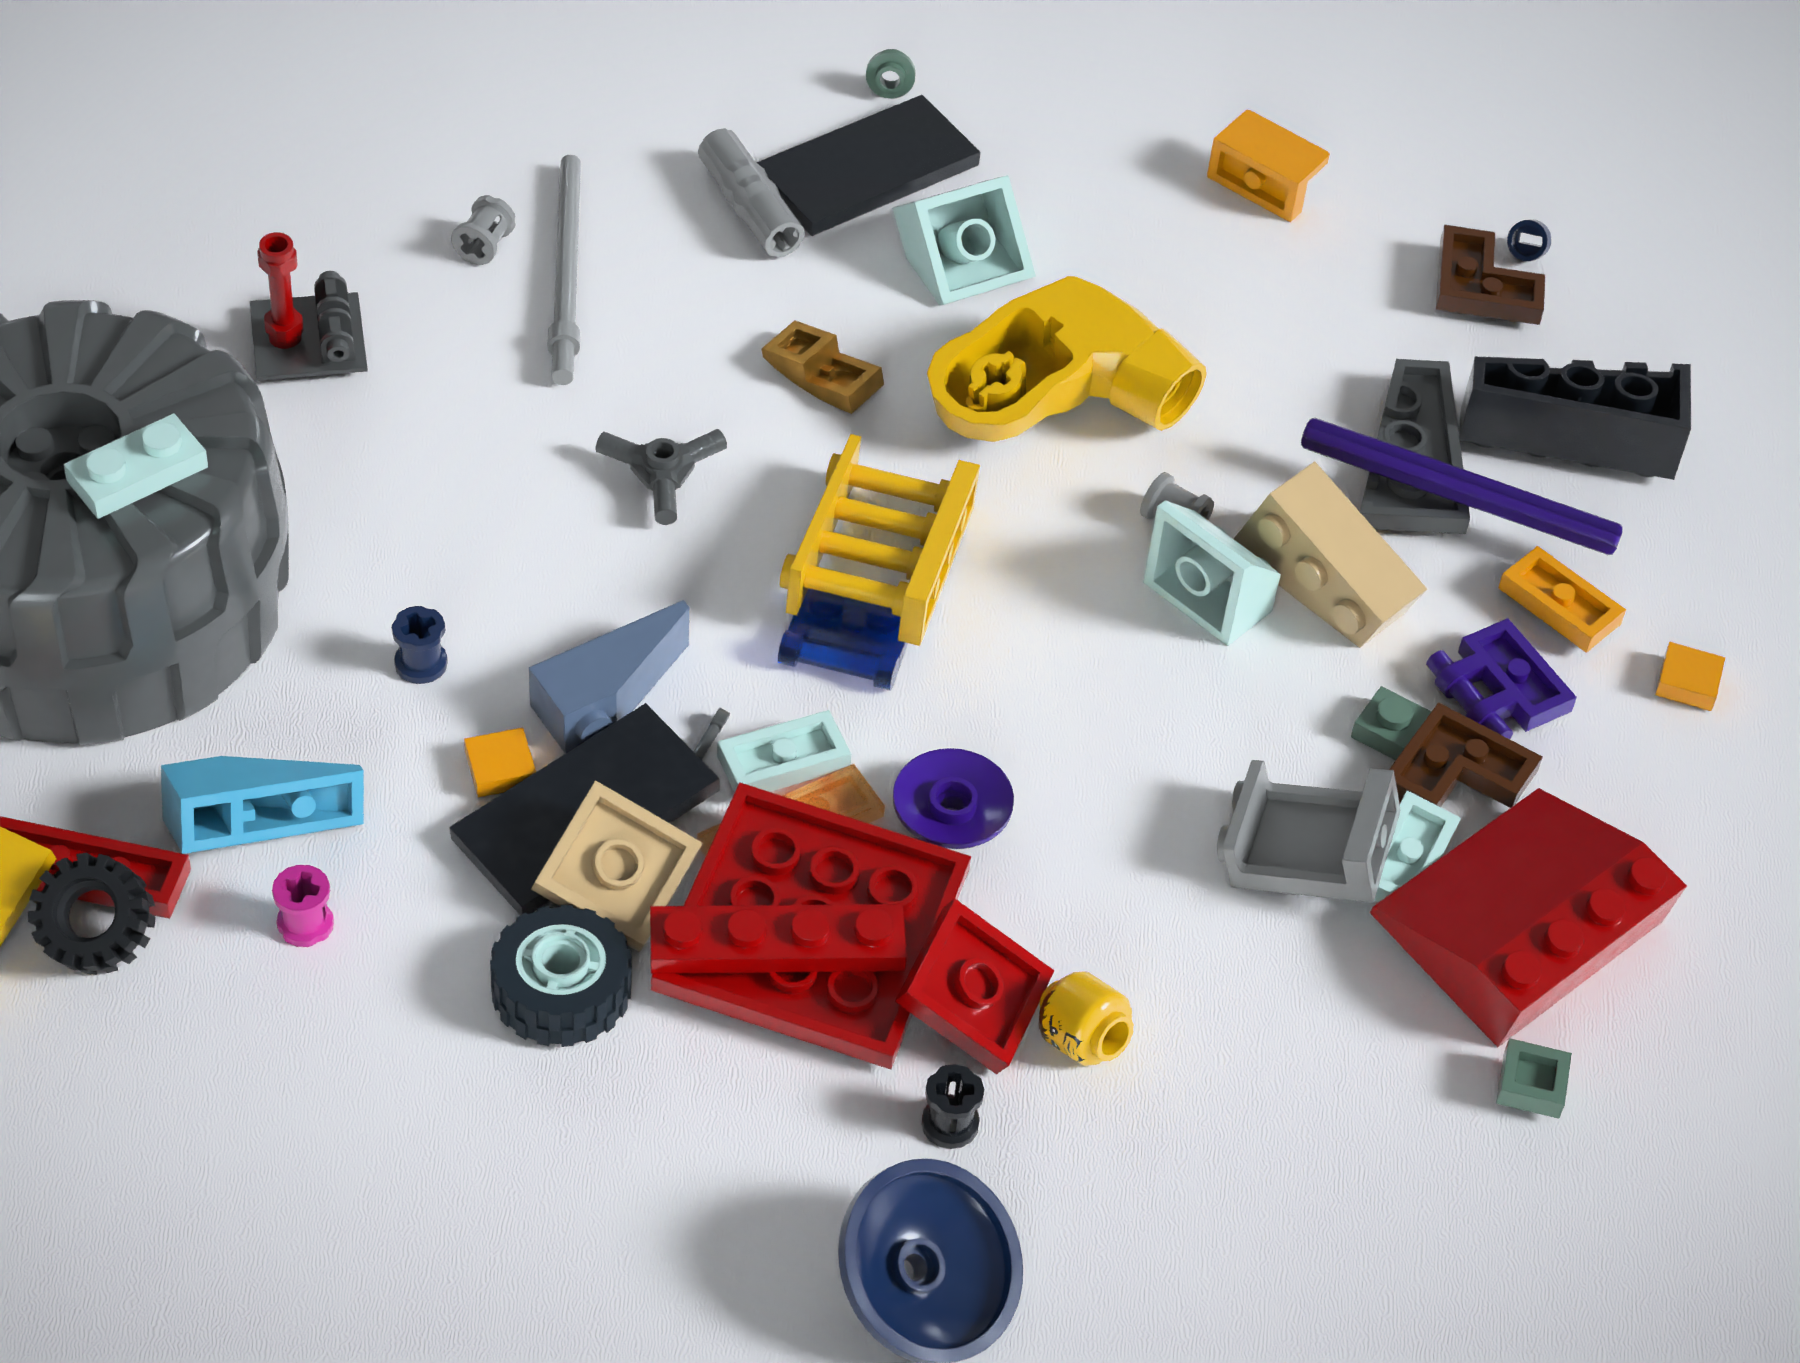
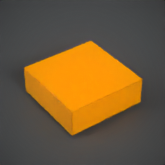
[1655,642,1726,711]
[464,727,536,798]

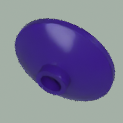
[893,748,1014,849]

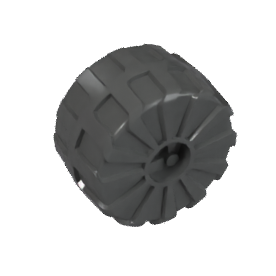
[0,300,289,745]

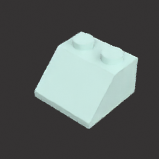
[892,175,1036,306]
[1143,500,1281,646]

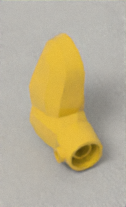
[927,276,1207,442]

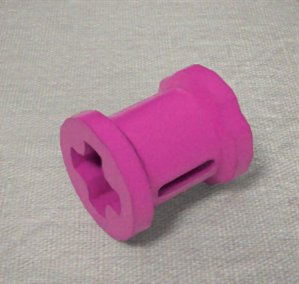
[272,865,334,947]

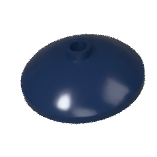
[838,1159,1023,1363]

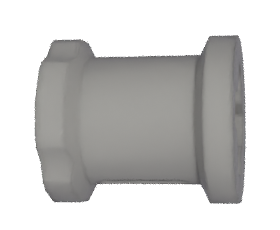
[451,195,516,265]
[1140,472,1214,520]

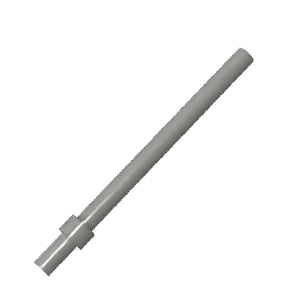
[547,155,581,385]

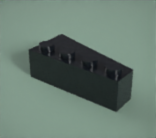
[1459,356,1691,480]

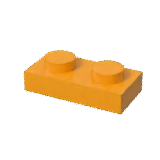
[1498,546,1626,653]

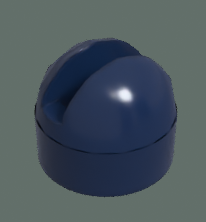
[1507,219,1551,261]

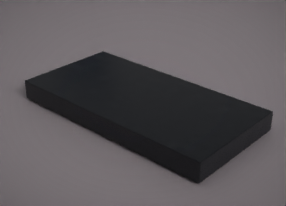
[756,95,981,236]
[449,703,720,915]

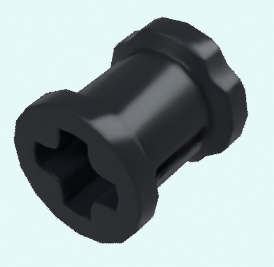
[921,1064,985,1149]

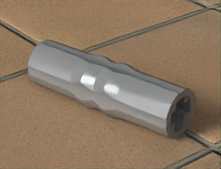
[698,128,805,257]

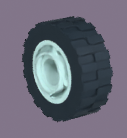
[490,905,632,1047]

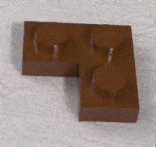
[1436,224,1545,325]
[1389,702,1543,808]

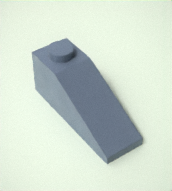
[529,600,690,753]

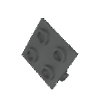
[249,271,368,381]

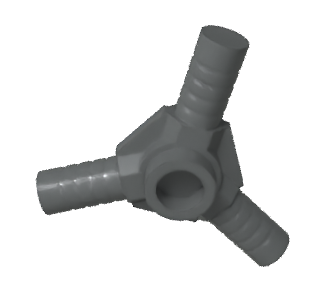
[595,429,727,525]

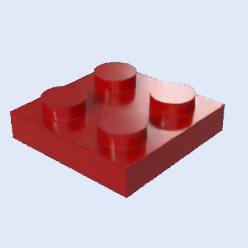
[895,899,1055,1075]

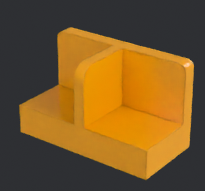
[1207,110,1330,222]

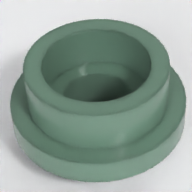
[866,49,916,99]

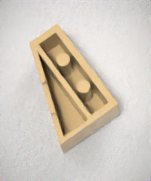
[1234,461,1427,648]

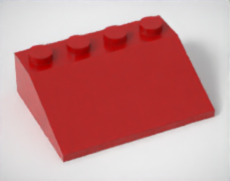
[1370,788,1687,1048]

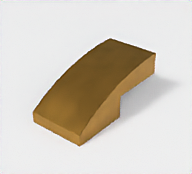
[761,320,884,414]

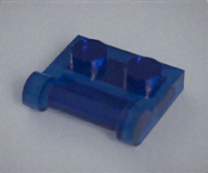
[778,588,908,691]

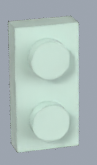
[64,413,208,519]
[717,710,852,793]
[1375,791,1461,902]

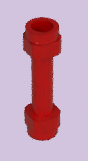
[257,232,304,349]

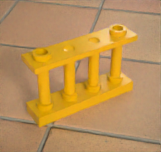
[779,434,980,646]

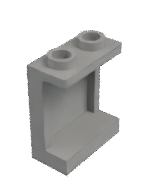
[1217,760,1401,903]

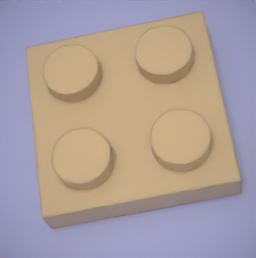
[531,780,703,952]

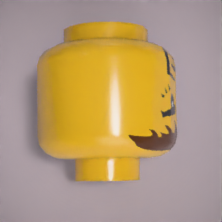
[1038,971,1134,1066]

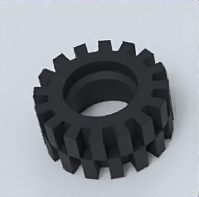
[28,853,156,975]

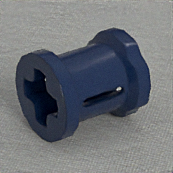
[391,606,448,684]

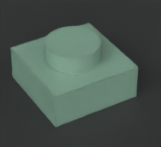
[1351,686,1432,760]
[1496,1038,1572,1119]

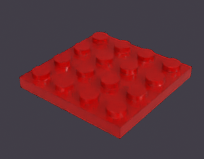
[651,782,971,1070]

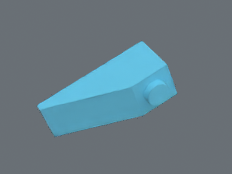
[161,756,364,854]

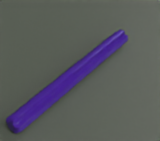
[1301,418,1623,555]

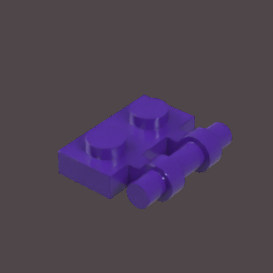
[1426,618,1577,739]

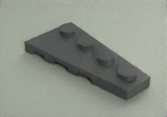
[1360,359,1470,534]

